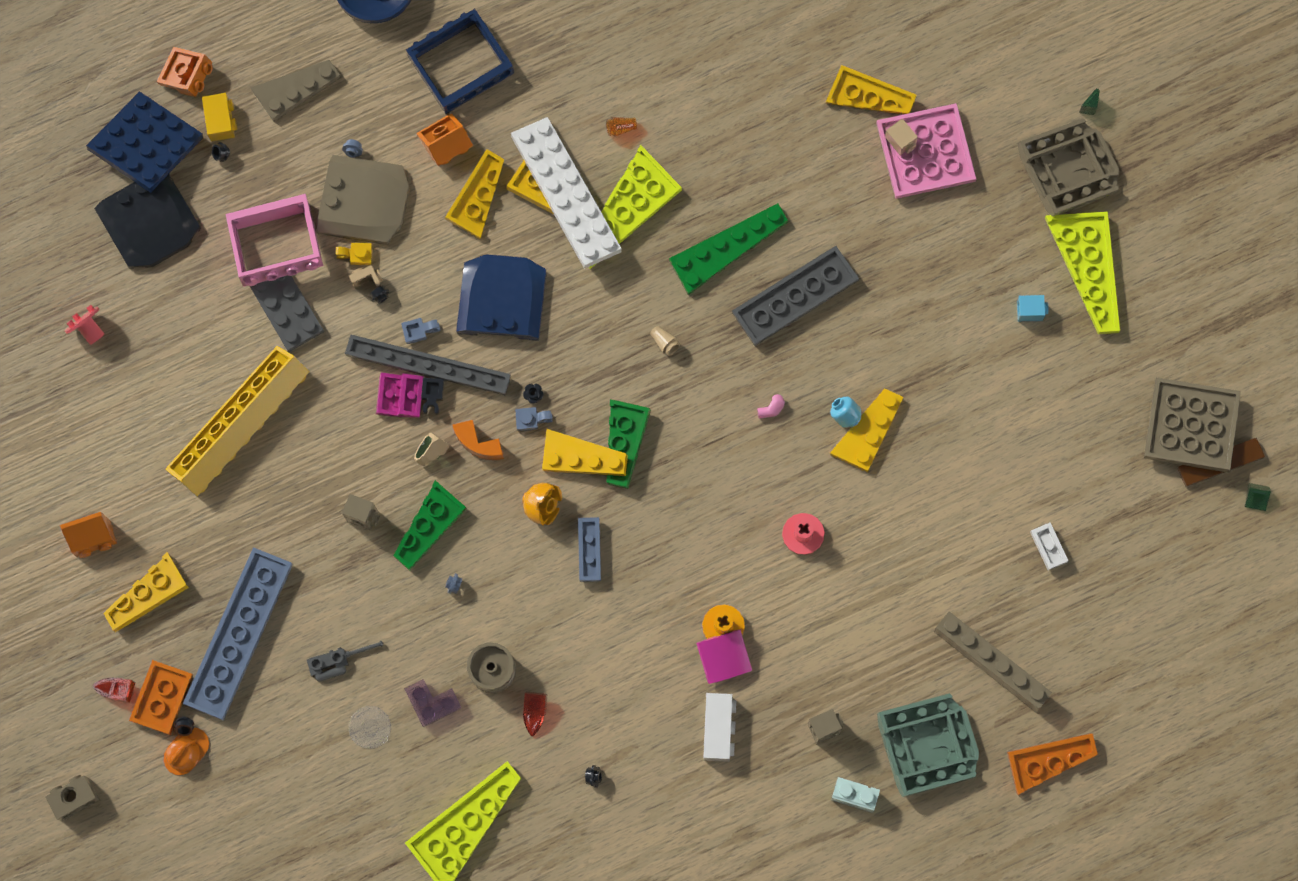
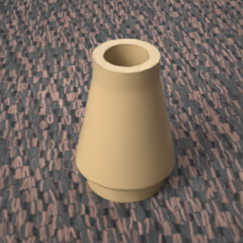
[650,326,680,356]

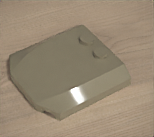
[1018,118,1119,216]
[317,155,410,245]

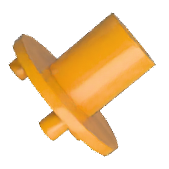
[702,604,745,639]

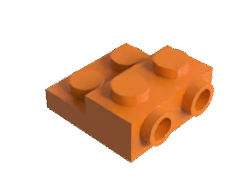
[157,47,213,97]

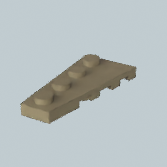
[251,60,341,122]

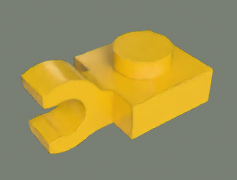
[336,243,372,265]

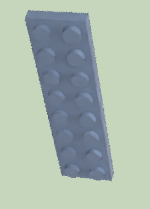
[183,547,293,721]

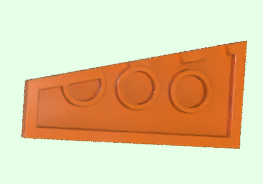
[1007,733,1098,795]

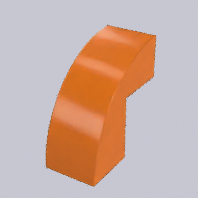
[452,420,504,460]

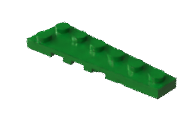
[669,203,788,295]

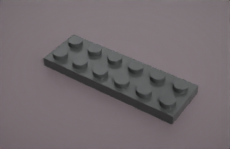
[732,246,859,346]

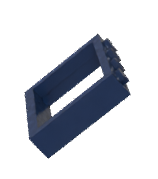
[406,8,514,115]

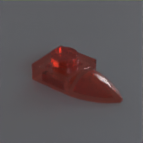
[93,677,136,703]
[523,691,548,736]

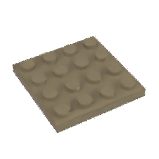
[1144,377,1241,473]

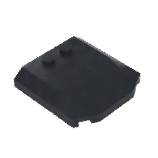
[94,174,201,269]

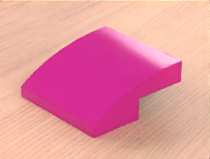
[376,372,424,418]
[696,630,752,684]

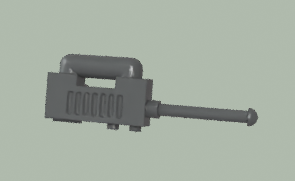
[307,641,384,682]

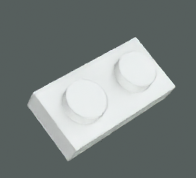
[1030,523,1068,571]

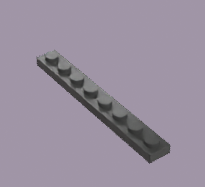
[345,334,511,396]

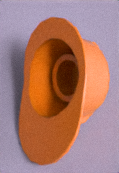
[164,728,209,775]

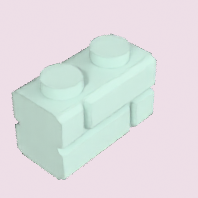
[831,777,880,813]

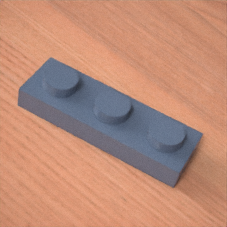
[578,517,601,582]

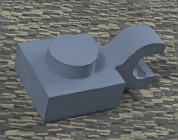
[401,318,441,344]
[515,407,553,431]

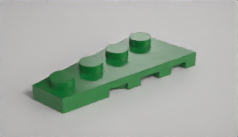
[606,399,651,489]
[393,480,467,571]

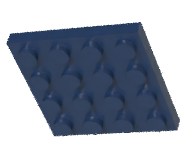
[86,91,203,193]

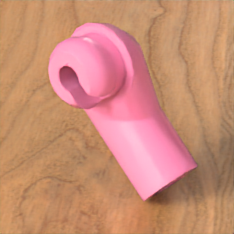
[757,394,785,419]

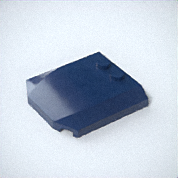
[456,254,547,341]

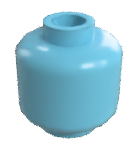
[830,397,862,428]

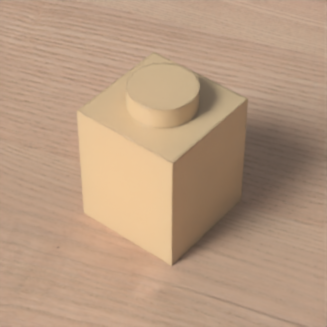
[885,118,918,156]

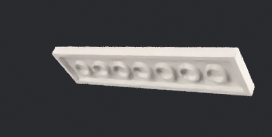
[511,117,621,269]

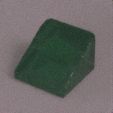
[1079,88,1100,115]
[1245,483,1271,511]

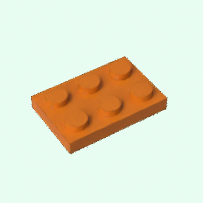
[129,660,193,735]

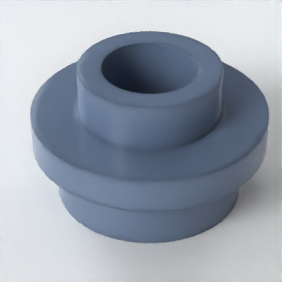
[342,139,363,158]
[445,573,463,594]

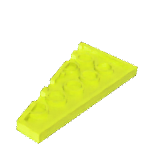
[588,145,682,269]
[1045,212,1120,334]
[405,761,521,881]

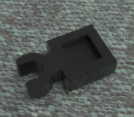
[421,378,444,415]

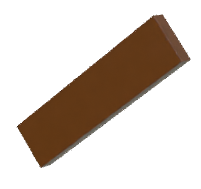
[1177,437,1265,487]

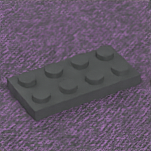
[250,275,324,353]

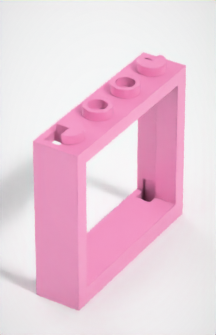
[226,194,324,287]

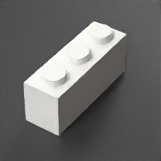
[703,693,736,761]

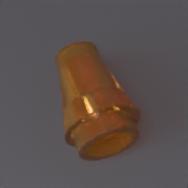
[606,117,637,137]

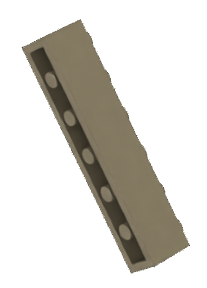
[934,611,1052,712]

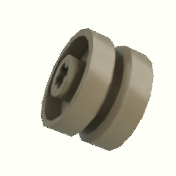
[467,642,516,693]

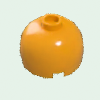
[522,482,562,525]

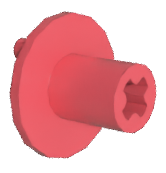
[65,305,105,345]
[782,513,825,555]

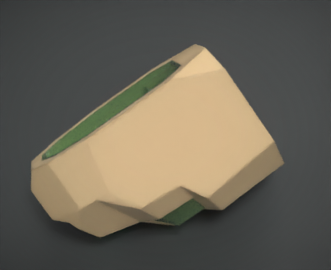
[414,432,450,465]

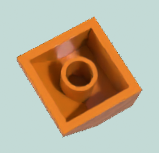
[416,113,473,166]
[60,512,117,558]

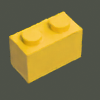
[202,93,237,142]

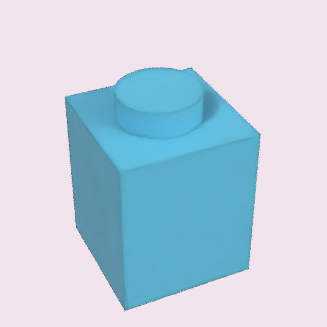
[1017,295,1049,322]

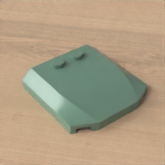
[877,693,979,797]

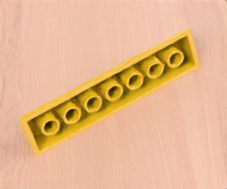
[165,346,310,496]

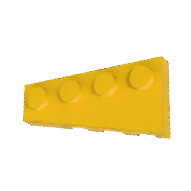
[826,65,917,114]
[445,149,504,239]
[830,388,903,473]
[542,429,628,476]
[103,552,189,633]

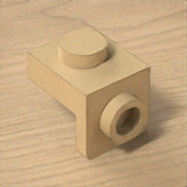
[349,265,383,289]

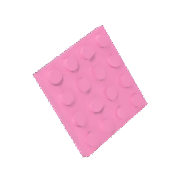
[876,103,976,199]

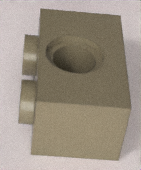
[342,494,380,531]
[808,709,844,745]
[46,775,100,821]

